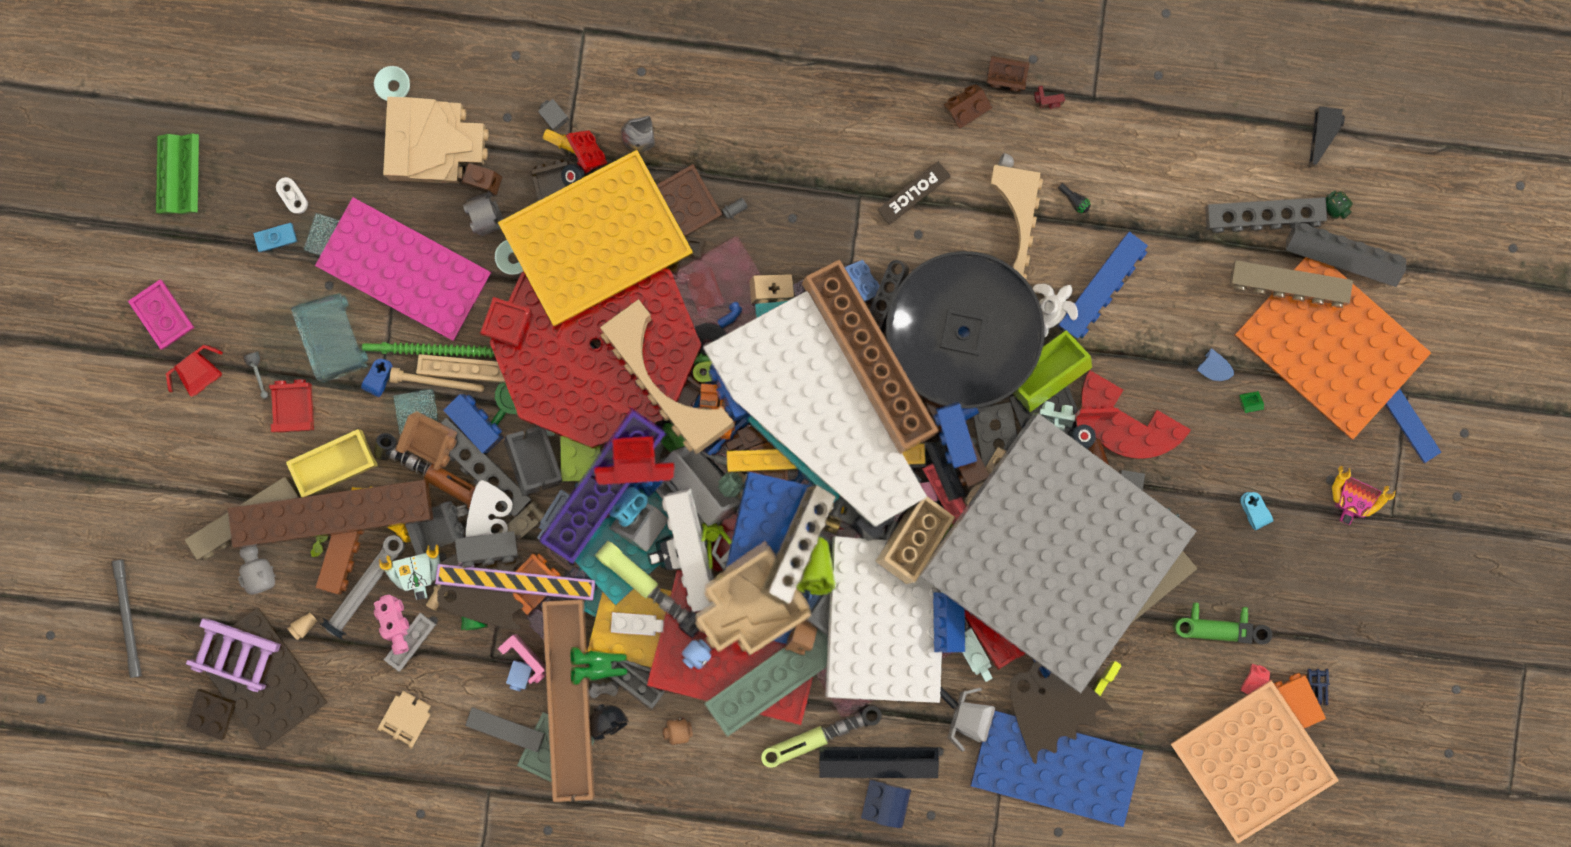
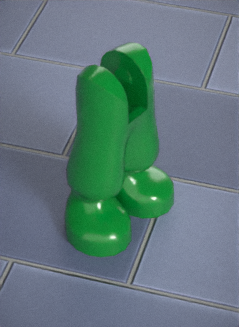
[570,647,627,685]

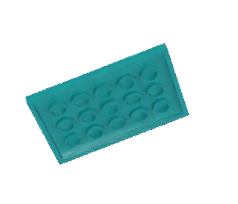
[574,488,673,606]

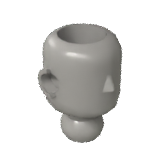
[238,546,276,595]

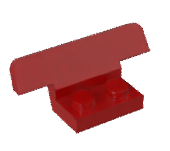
[595,437,674,485]

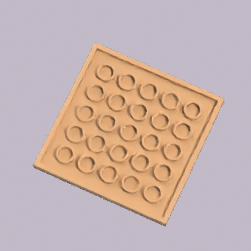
[1171,680,1339,844]

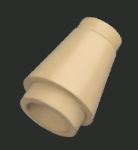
[287,612,317,640]

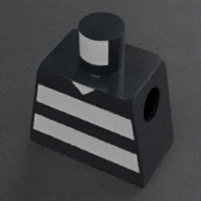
[647,533,682,570]

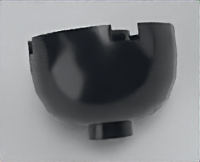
[590,704,629,741]

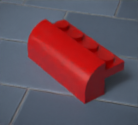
[965,610,1025,669]

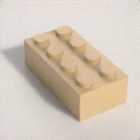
[875,497,955,584]

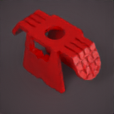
[166,344,223,397]

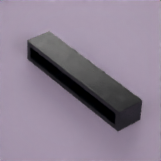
[819,747,939,778]

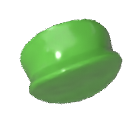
[661,423,685,452]

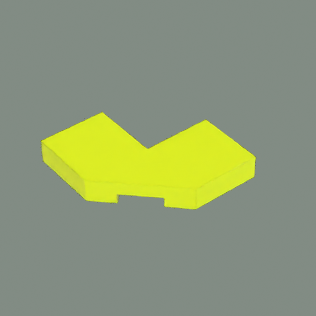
[1092,661,1121,696]

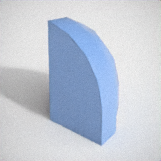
[1197,348,1234,381]

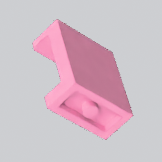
[498,634,546,684]

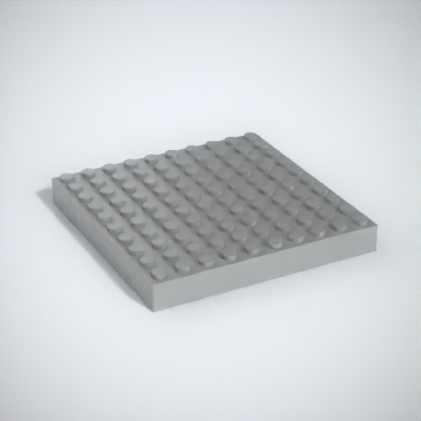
[920,413,1196,693]

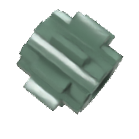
[718,472,744,498]

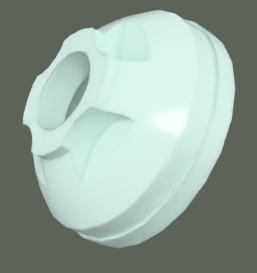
[374,66,410,101]
[495,240,524,275]

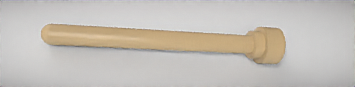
[390,367,484,392]

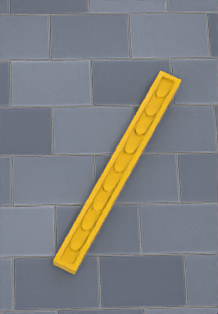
[726,444,925,472]

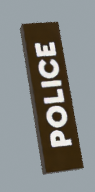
[878,161,951,225]

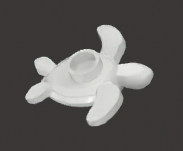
[1032,284,1078,338]

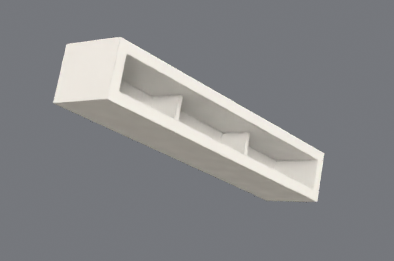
[663,488,714,612]

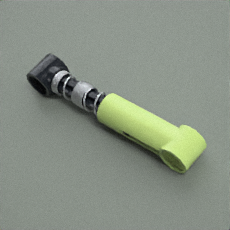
[594,540,700,639]
[761,705,882,768]

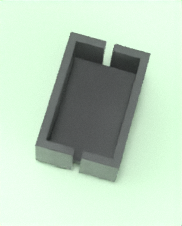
[504,426,562,496]

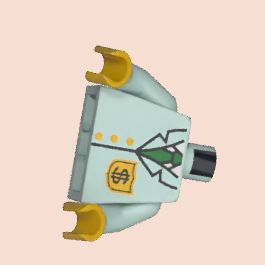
[379,545,441,600]

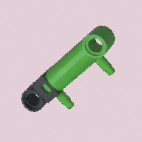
[1173,603,1272,645]

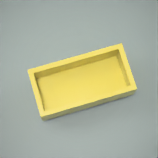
[286,429,378,497]

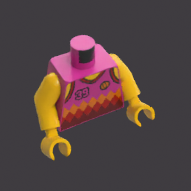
[1332,466,1395,525]

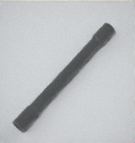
[112,559,142,678]

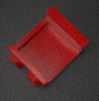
[269,379,314,433]

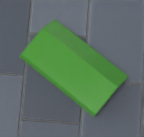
[156,134,199,214]

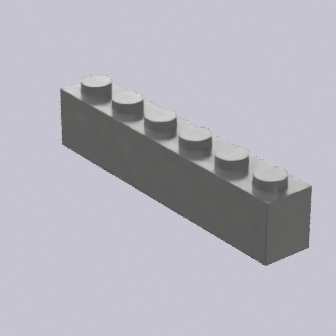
[1286,221,1406,287]

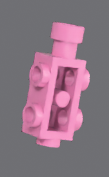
[374,595,409,655]

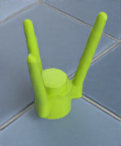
[701,523,732,569]

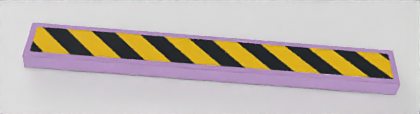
[435,564,595,601]

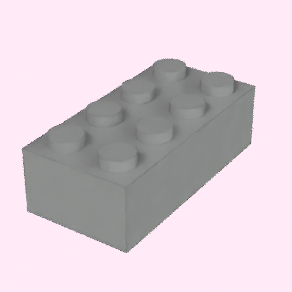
[662,447,741,526]

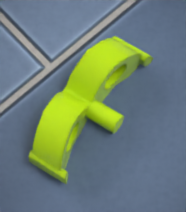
[310,536,328,557]

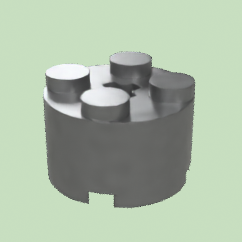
[463,191,503,236]

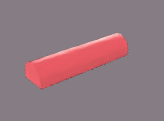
[923,463,966,524]

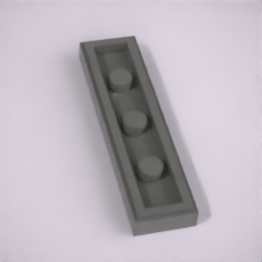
[465,707,545,752]

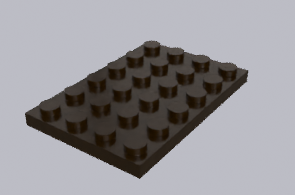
[193,608,328,750]

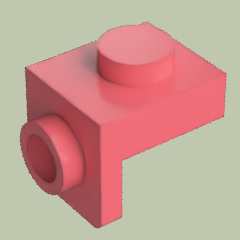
[1241,664,1270,694]

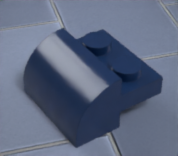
[861,780,911,828]

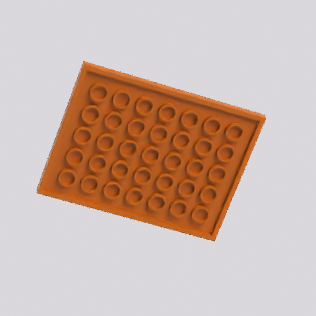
[1234,257,1431,440]

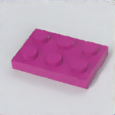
[128,279,195,350]

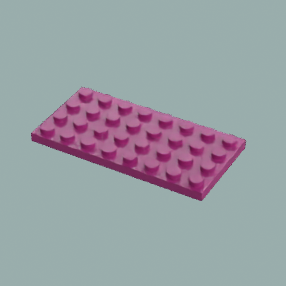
[315,197,491,341]

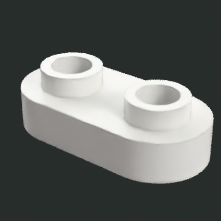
[276,178,308,214]

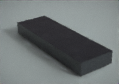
[926,441,965,501]

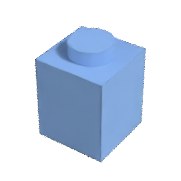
[506,660,533,691]

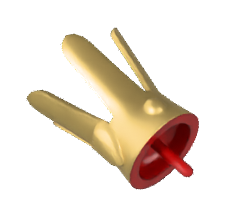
[823,515,844,535]

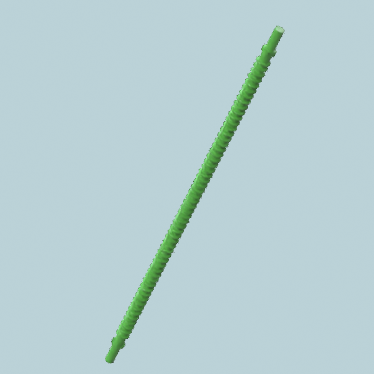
[362,342,710,365]

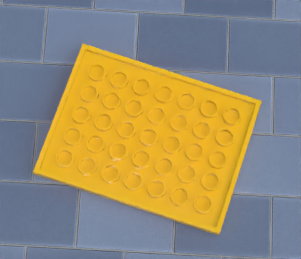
[498,150,693,326]

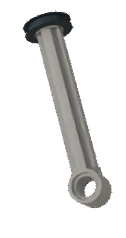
[319,535,405,640]

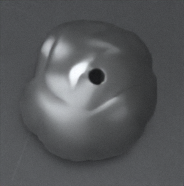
[621,116,655,152]

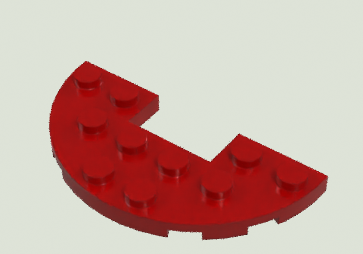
[1081,370,1191,459]

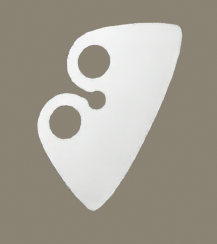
[466,480,512,538]

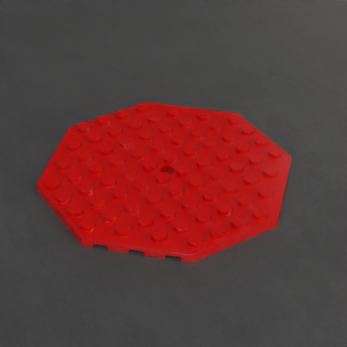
[490,268,702,448]

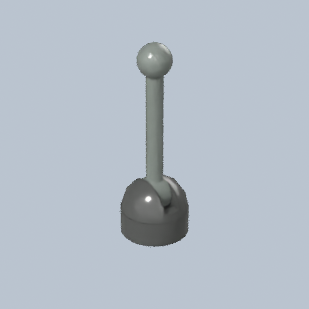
[243,352,268,399]

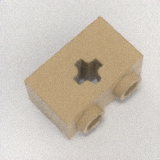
[749,274,794,304]

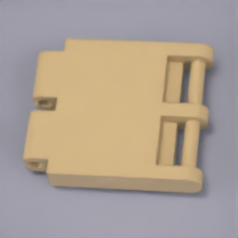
[377,691,431,749]

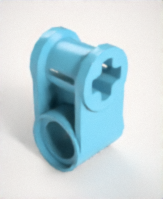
[609,487,648,527]
[1240,492,1273,531]

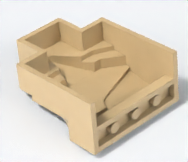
[383,97,489,184]
[695,541,811,655]

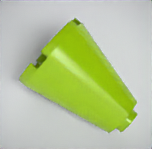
[796,537,836,595]

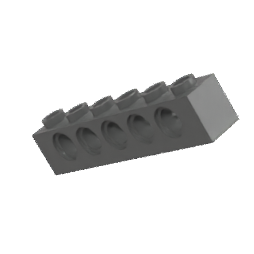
[1205,197,1327,233]
[441,418,533,517]

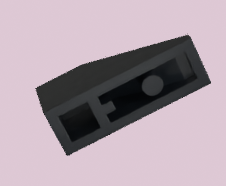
[1309,106,1345,168]

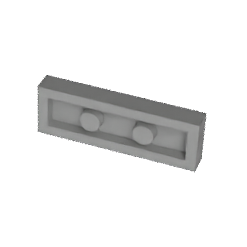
[384,613,437,672]

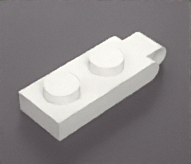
[611,612,664,636]

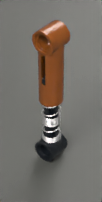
[374,433,476,509]

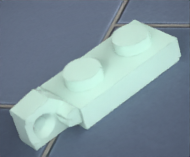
[962,627,992,682]

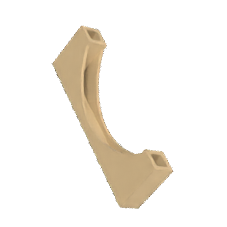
[989,165,1043,279]
[600,299,734,455]

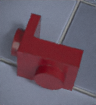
[1034,86,1065,110]

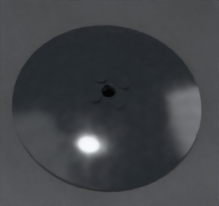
[886,251,1044,409]

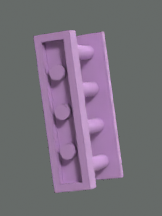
[186,618,281,692]

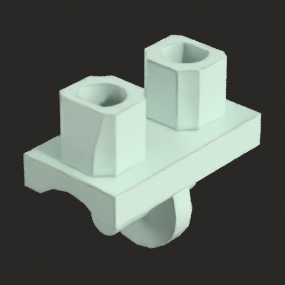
[1039,401,1076,431]

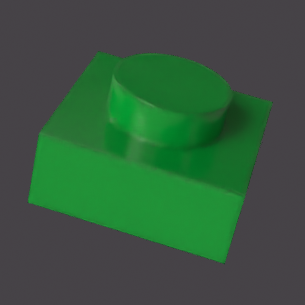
[1239,391,1264,413]

